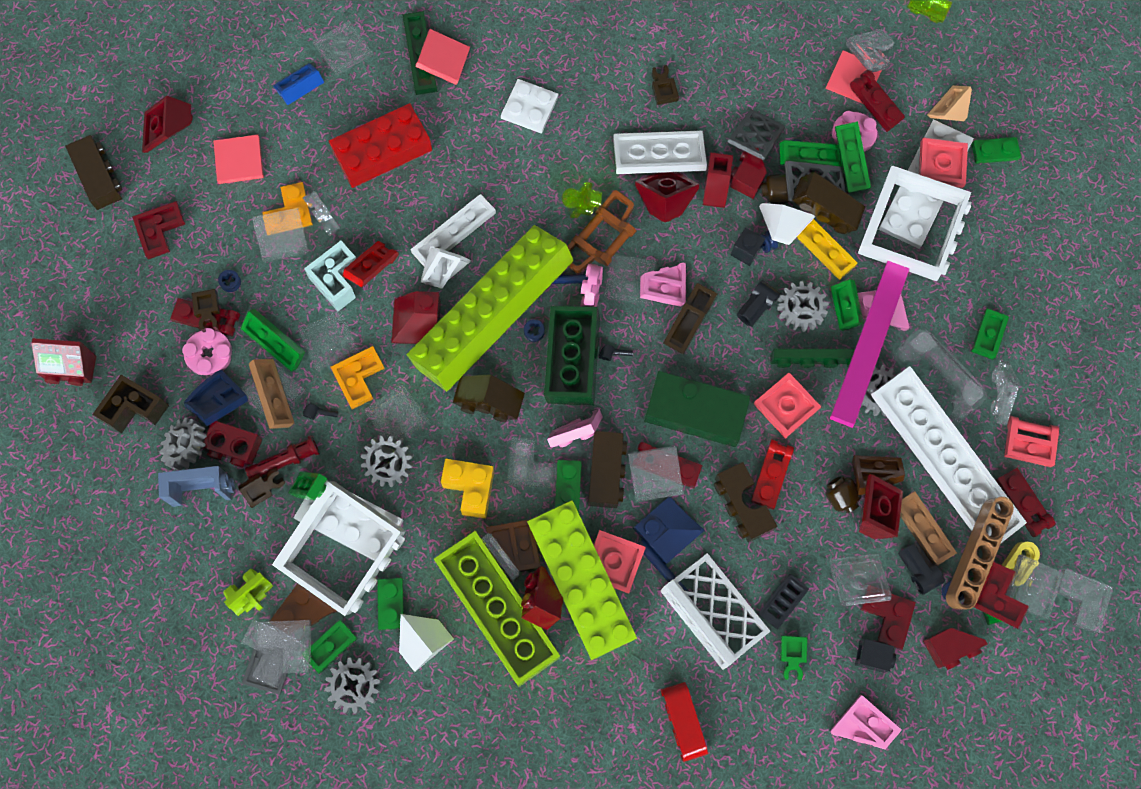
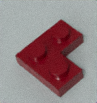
[132,201,185,259]
[974,561,1029,629]
[860,586,916,650]

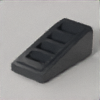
[758,574,809,630]

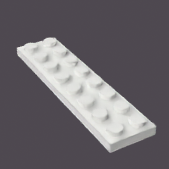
[870,366,1027,543]

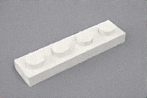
[411,194,496,267]

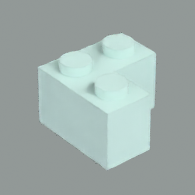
[304,241,356,312]

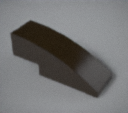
[663,283,718,355]

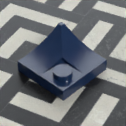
[184,370,248,426]
[633,496,705,564]

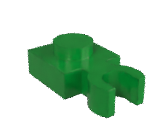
[780,635,807,680]

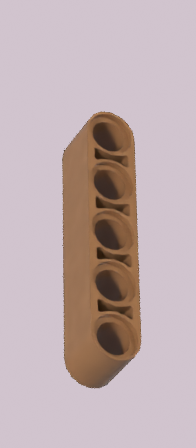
[946,497,1014,609]

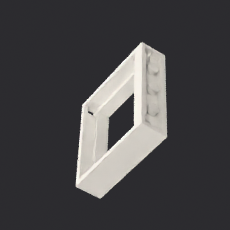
[858,166,972,281]
[272,481,406,616]

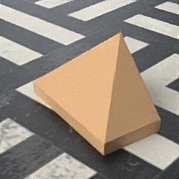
[927,85,972,121]

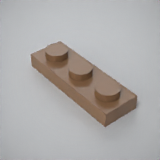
[249,359,294,429]
[900,492,957,566]

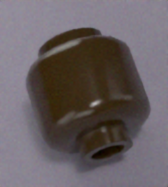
[761,174,795,204]
[825,476,862,513]

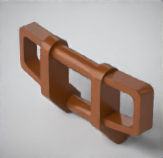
[567,190,637,274]

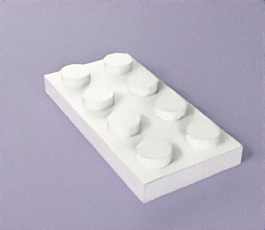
[613,131,707,174]
[294,480,403,561]

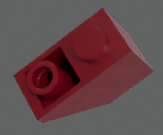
[730,148,767,199]
[702,152,733,208]
[521,566,563,630]
[923,628,987,670]

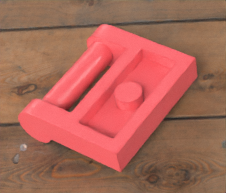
[1004,416,1059,467]

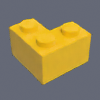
[441,459,494,519]

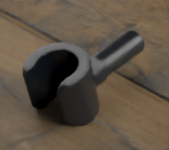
[599,345,633,361]
[303,403,338,420]

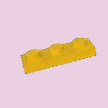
[797,219,858,280]

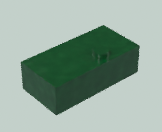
[544,306,600,406]
[644,371,751,447]

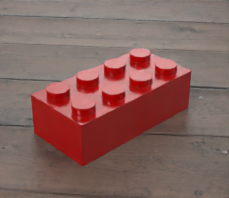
[329,103,432,188]

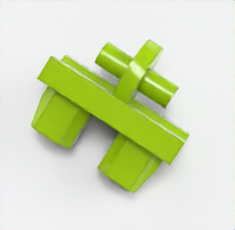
[223,569,273,616]

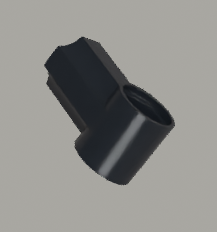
[736,280,781,327]
[898,542,945,595]

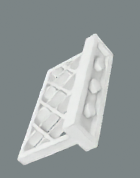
[660,553,770,670]

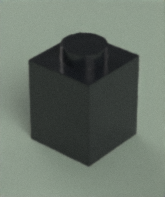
[731,227,765,266]
[855,639,896,673]

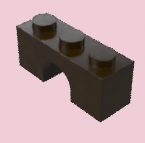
[714,462,778,543]

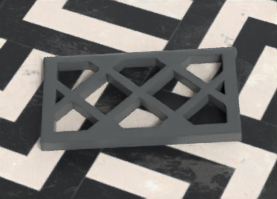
[728,109,785,160]
[785,161,845,201]

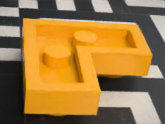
[262,182,313,235]
[331,346,384,409]

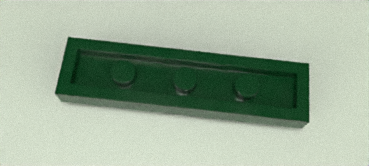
[402,11,438,95]
[770,349,855,368]

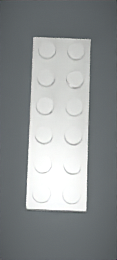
[878,119,974,249]

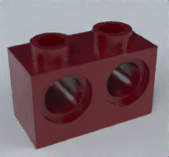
[202,421,262,468]

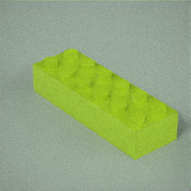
[527,500,637,660]
[434,531,560,687]

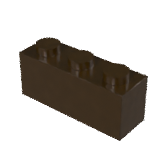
[65,135,123,210]
[792,172,866,234]
[588,431,627,508]

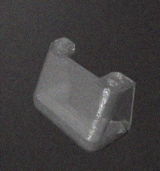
[892,329,987,425]

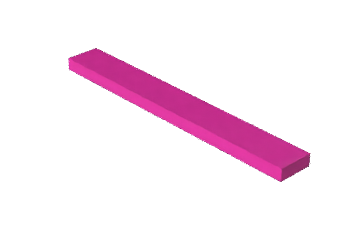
[830,261,910,428]

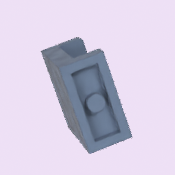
[158,466,235,507]

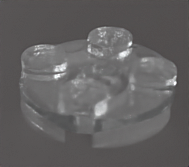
[303,190,340,236]

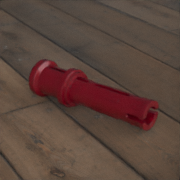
[245,435,320,479]

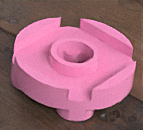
[832,111,877,152]
[580,263,603,307]
[182,328,232,376]

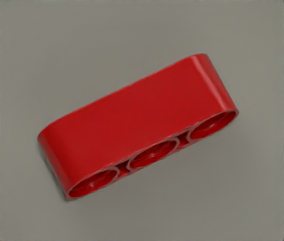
[661,682,708,762]

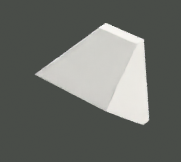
[759,203,816,245]
[421,248,471,289]
[399,614,454,672]

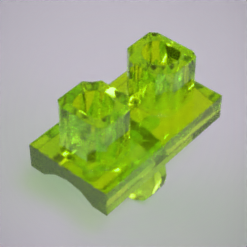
[907,0,952,23]
[561,182,602,218]

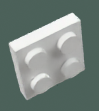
[501,79,558,133]

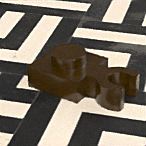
[652,65,679,105]
[191,289,220,333]
[238,468,285,508]

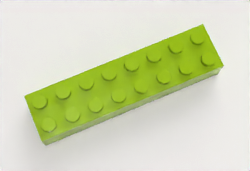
[406,225,574,392]

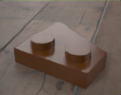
[852,455,905,495]
[486,519,540,573]
[269,583,337,637]

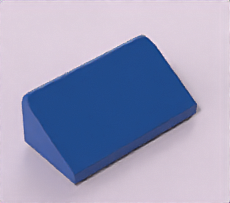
[273,63,324,105]

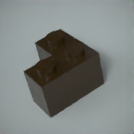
[92,375,169,434]
[452,375,525,422]

